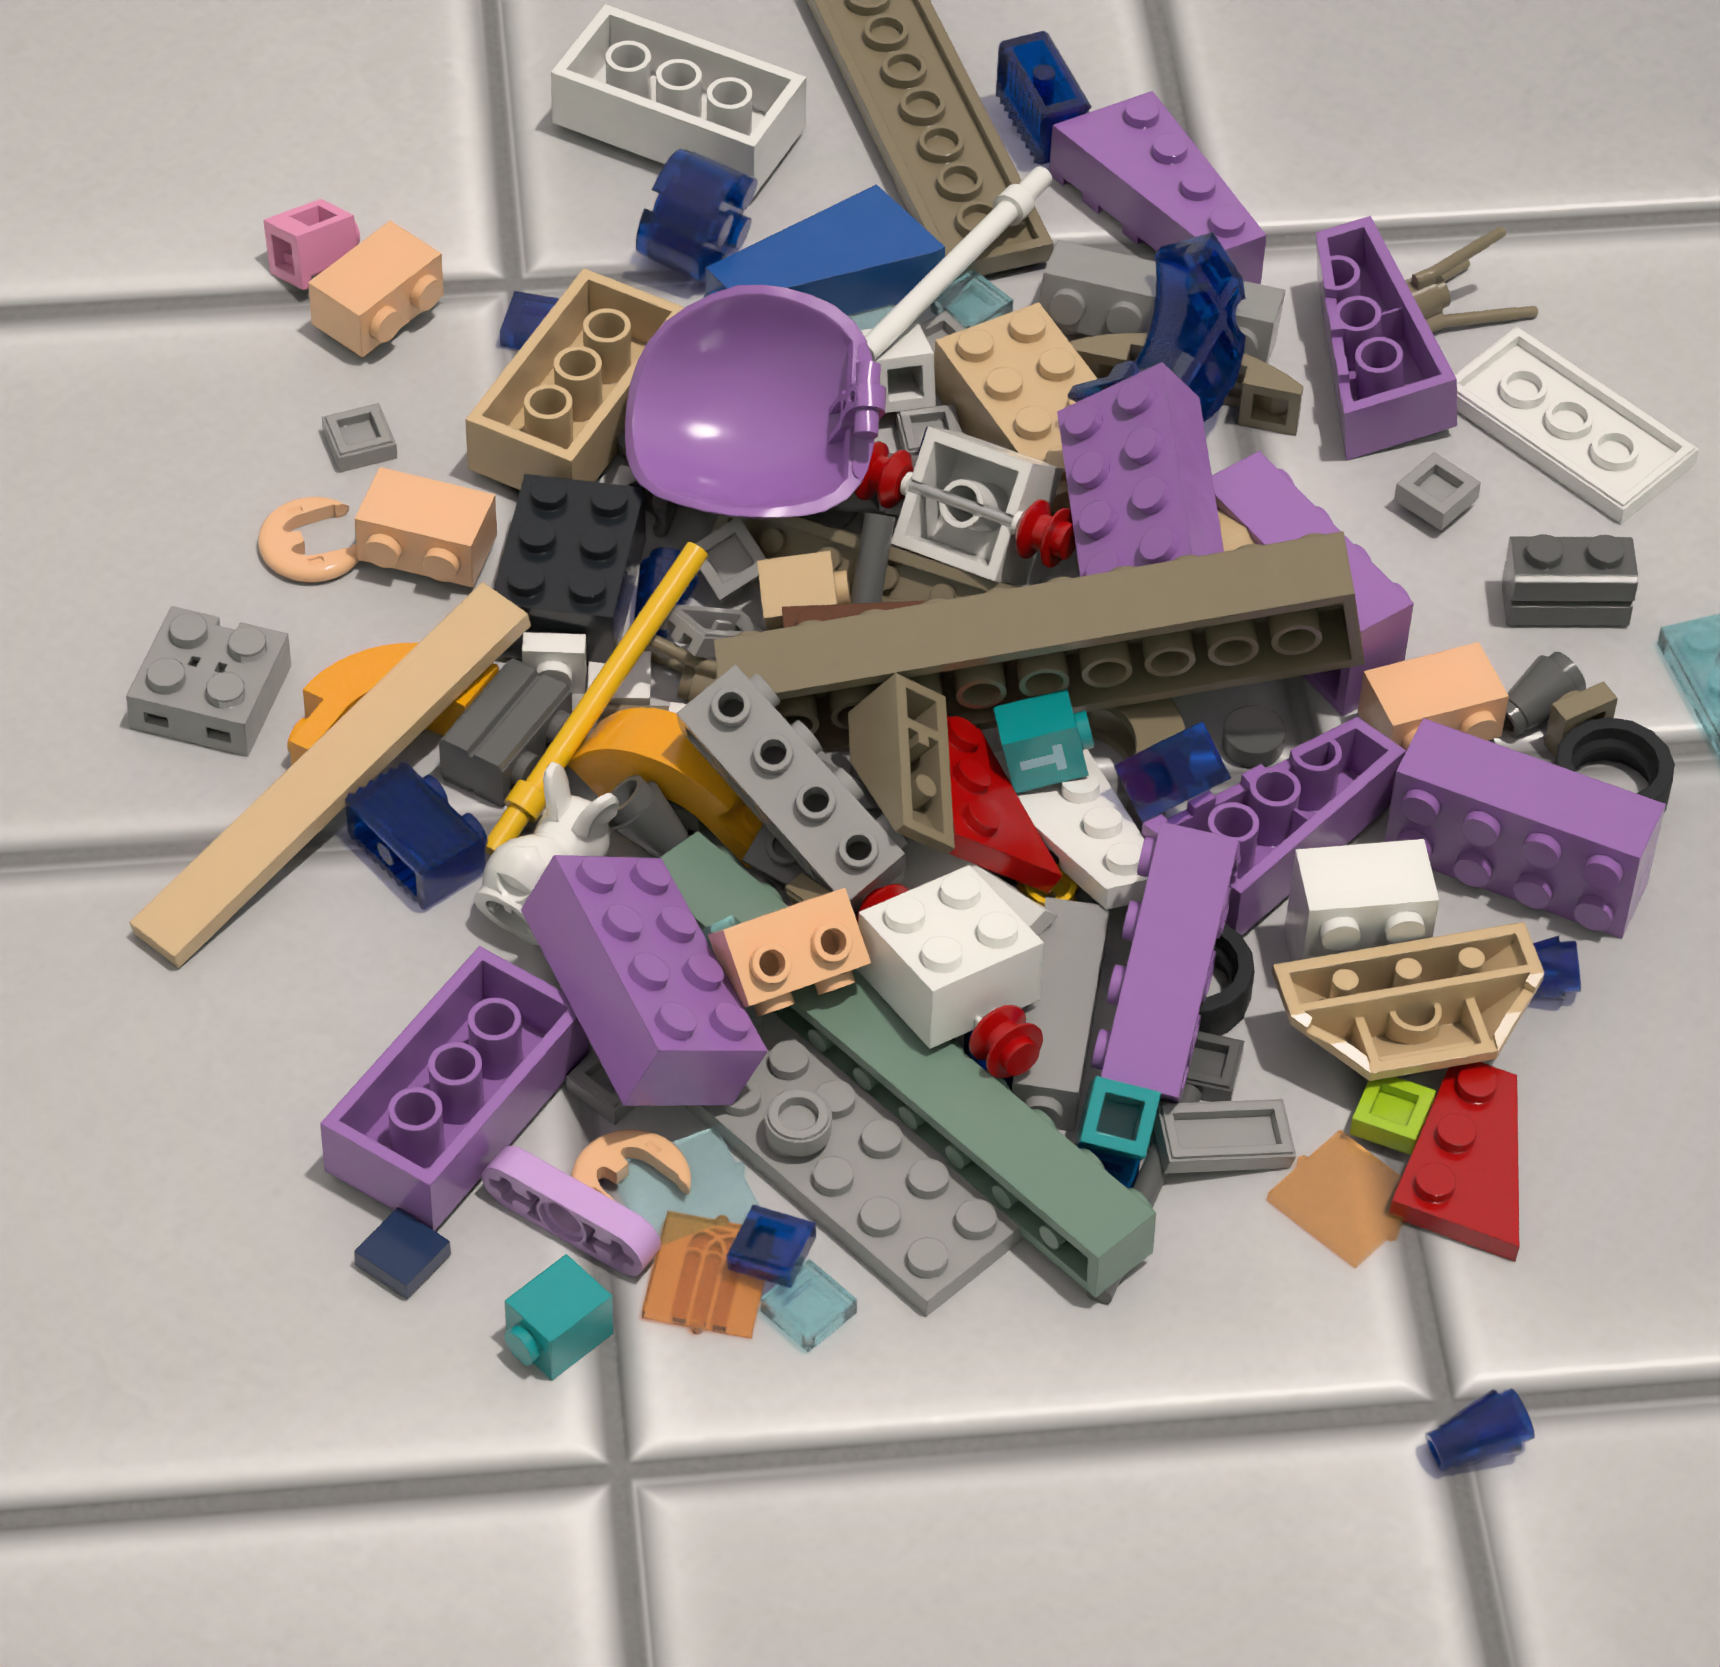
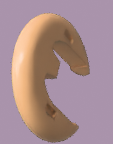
[258,497,360,583]
[571,1129,691,1201]

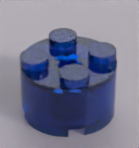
[636,148,758,284]

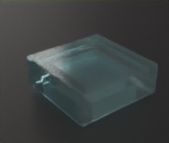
[930,269,1013,329]
[760,1259,857,1352]

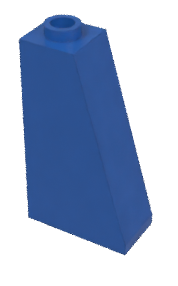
[703,184,945,316]

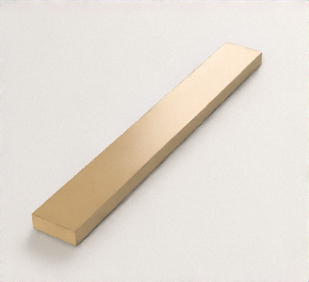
[129,582,531,968]

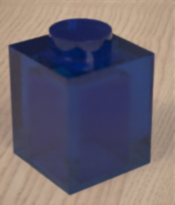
[1114,721,1231,823]

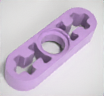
[482,1145,661,1276]

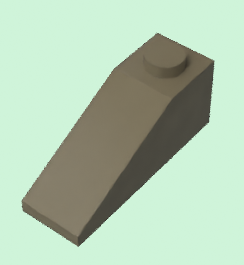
[848,673,955,855]

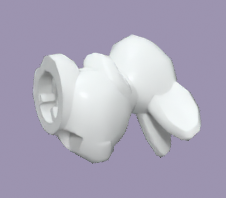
[474,762,619,946]

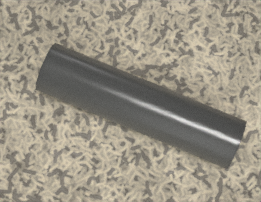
[851,513,895,604]

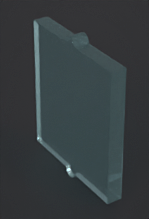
[615,1126,762,1256]

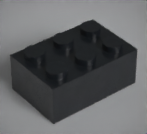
[494,474,646,666]

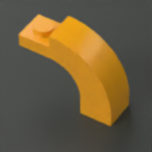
[287,642,499,766]
[567,707,763,868]

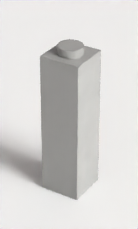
[1012,897,1110,1132]

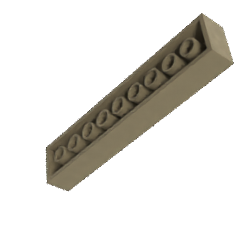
[714,531,1365,752]

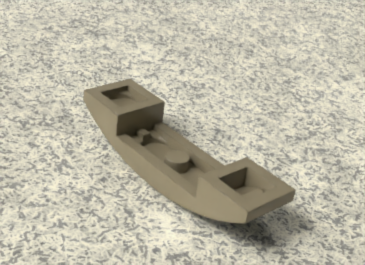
[1070,333,1304,436]

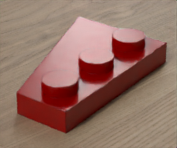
[947,716,1063,893]
[1388,1062,1520,1262]

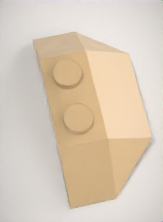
[1272,922,1544,1081]

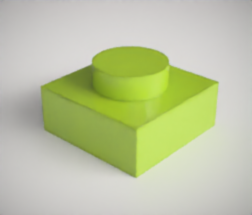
[1349,1077,1436,1155]

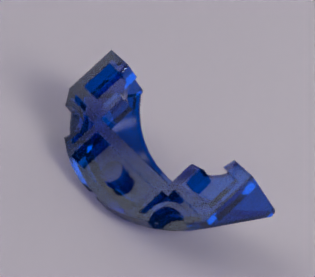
[1067,232,1246,423]

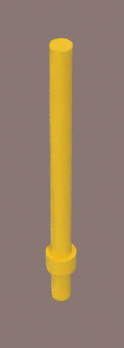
[481,542,708,855]

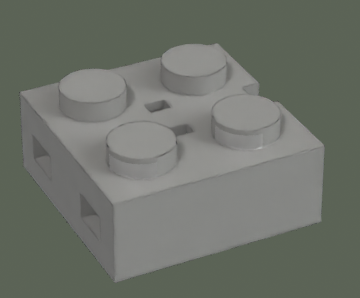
[126,606,291,757]

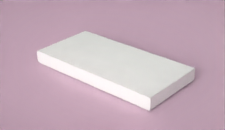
[1454,327,1699,524]

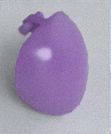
[625,285,886,520]

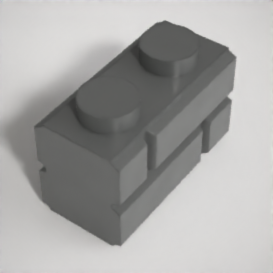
[1502,534,1638,625]
[439,658,572,807]

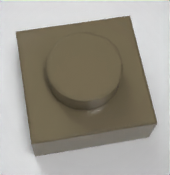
[1544,681,1618,757]

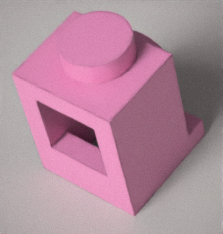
[263,199,360,290]

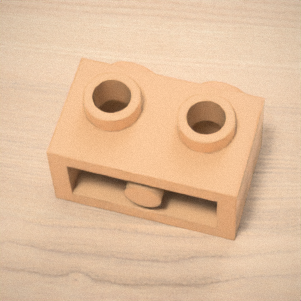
[308,220,444,358]
[354,467,497,587]
[1358,642,1509,751]
[708,888,871,1017]

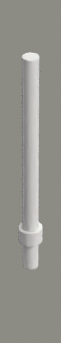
[865,166,1052,362]

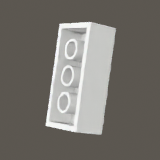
[551,4,807,197]

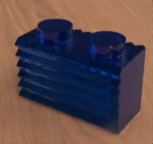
[996,31,1092,165]
[345,761,488,909]

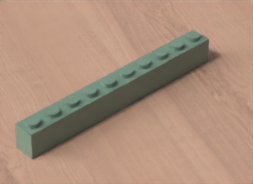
[660,831,1156,1298]

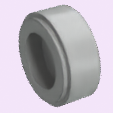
[765,1088,832,1157]

